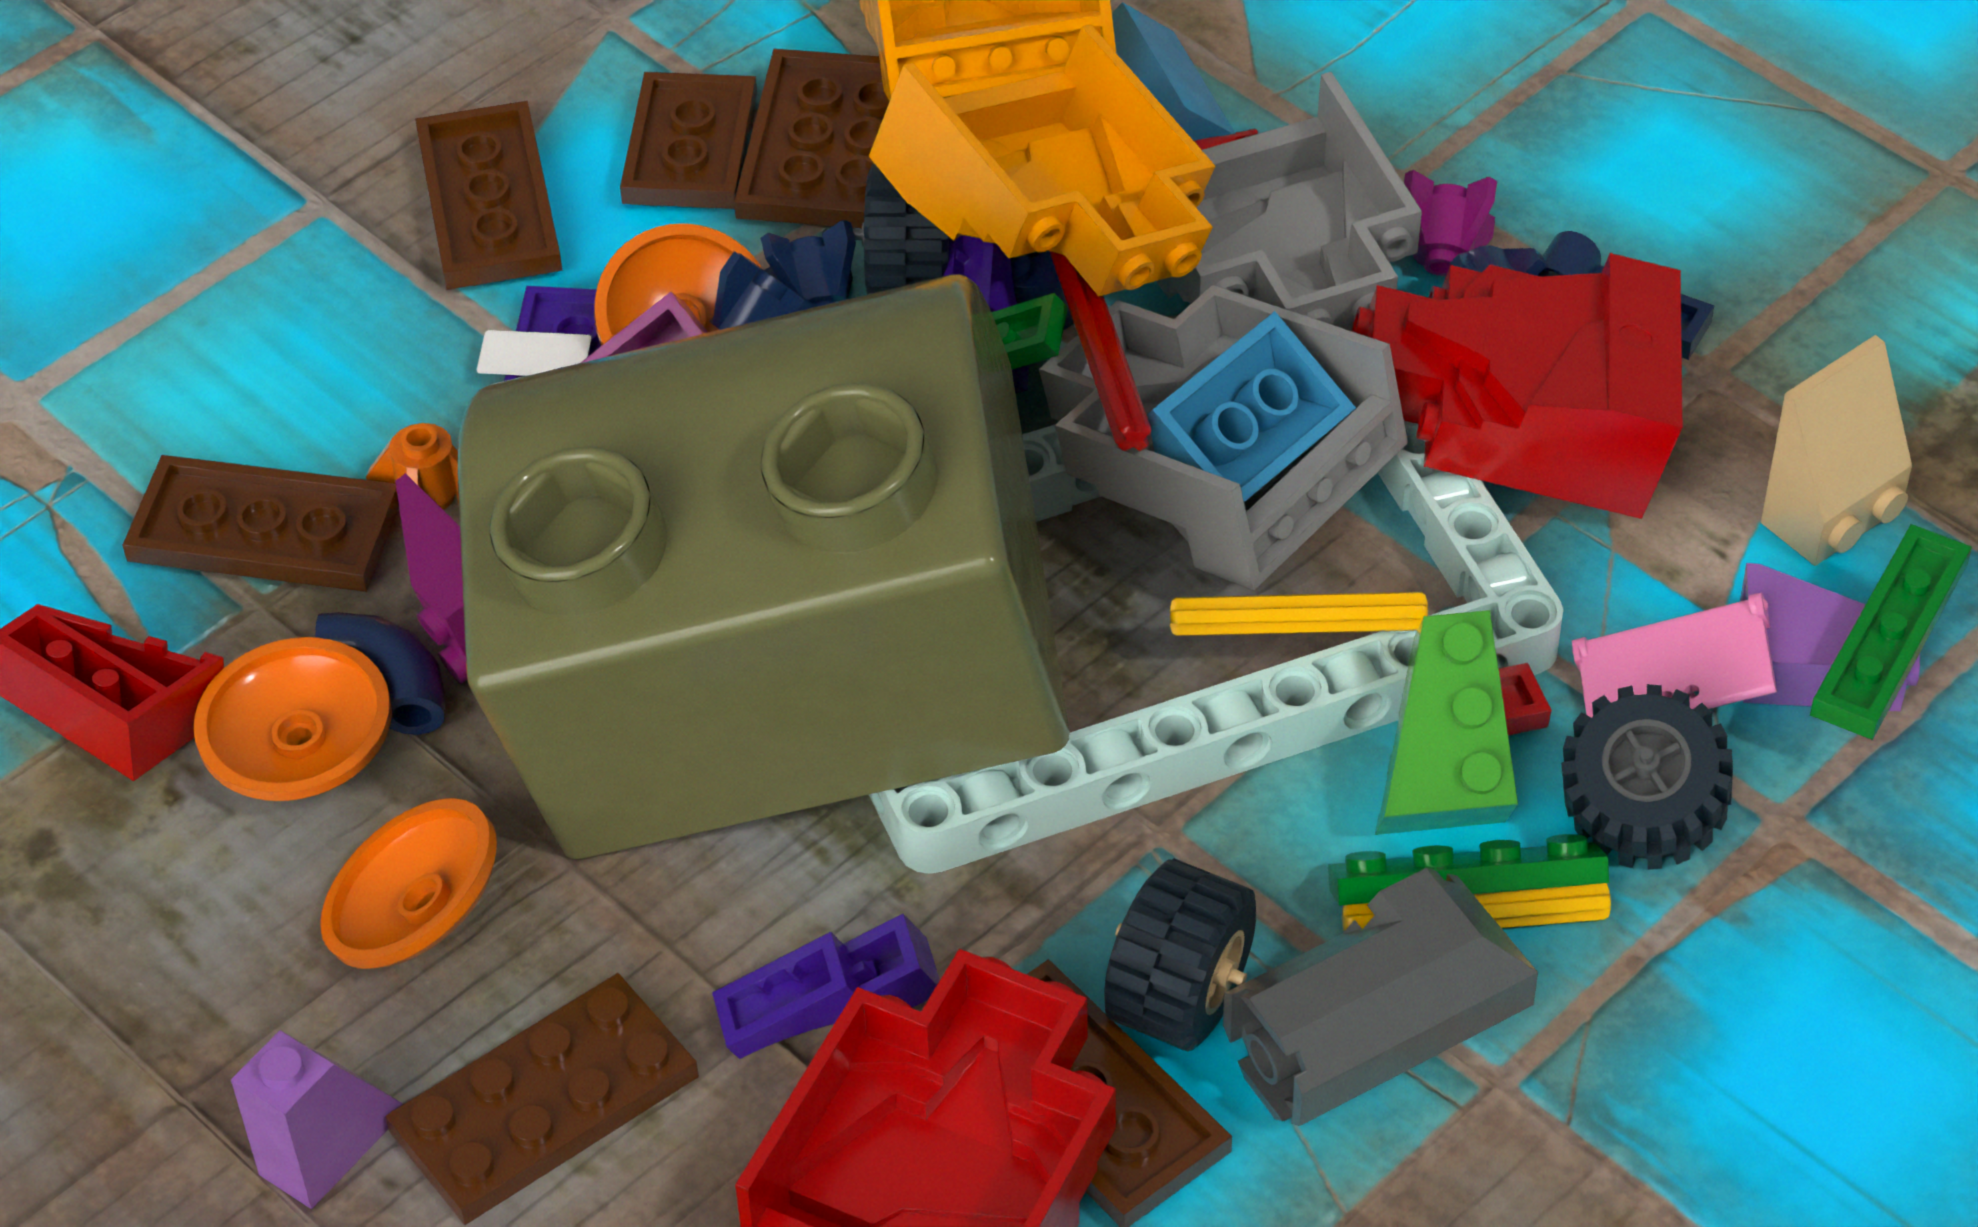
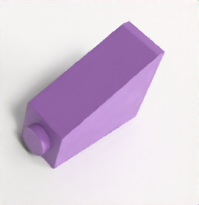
[1740,563,1920,711]
[231,1030,404,1210]

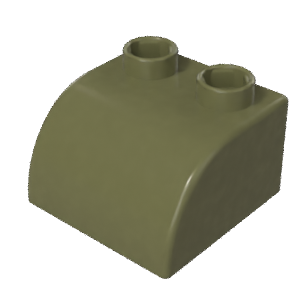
[458,274,1070,859]

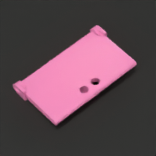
[1572,592,1777,718]

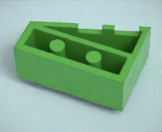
[1375,610,1518,835]

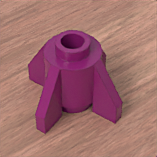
[1404,170,1497,276]

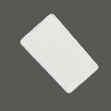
[477,330,591,376]

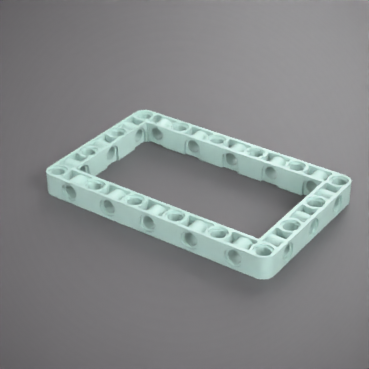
[869,421,1563,874]

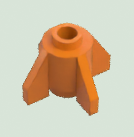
[366,423,459,510]

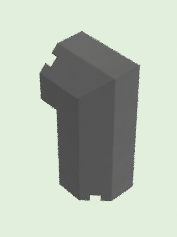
[1223,868,1538,1126]

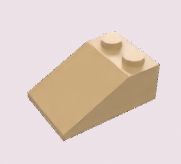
[1761,335,1912,566]

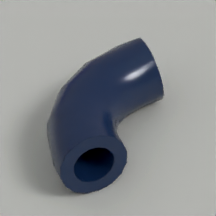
[315,612,445,735]

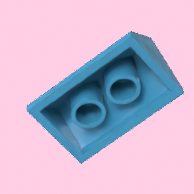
[1112,2,1235,140]
[1147,311,1356,502]

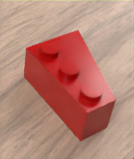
[0,604,224,781]

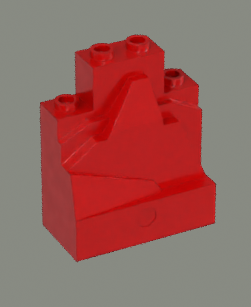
[1351,253,1683,519]
[735,948,1116,1227]

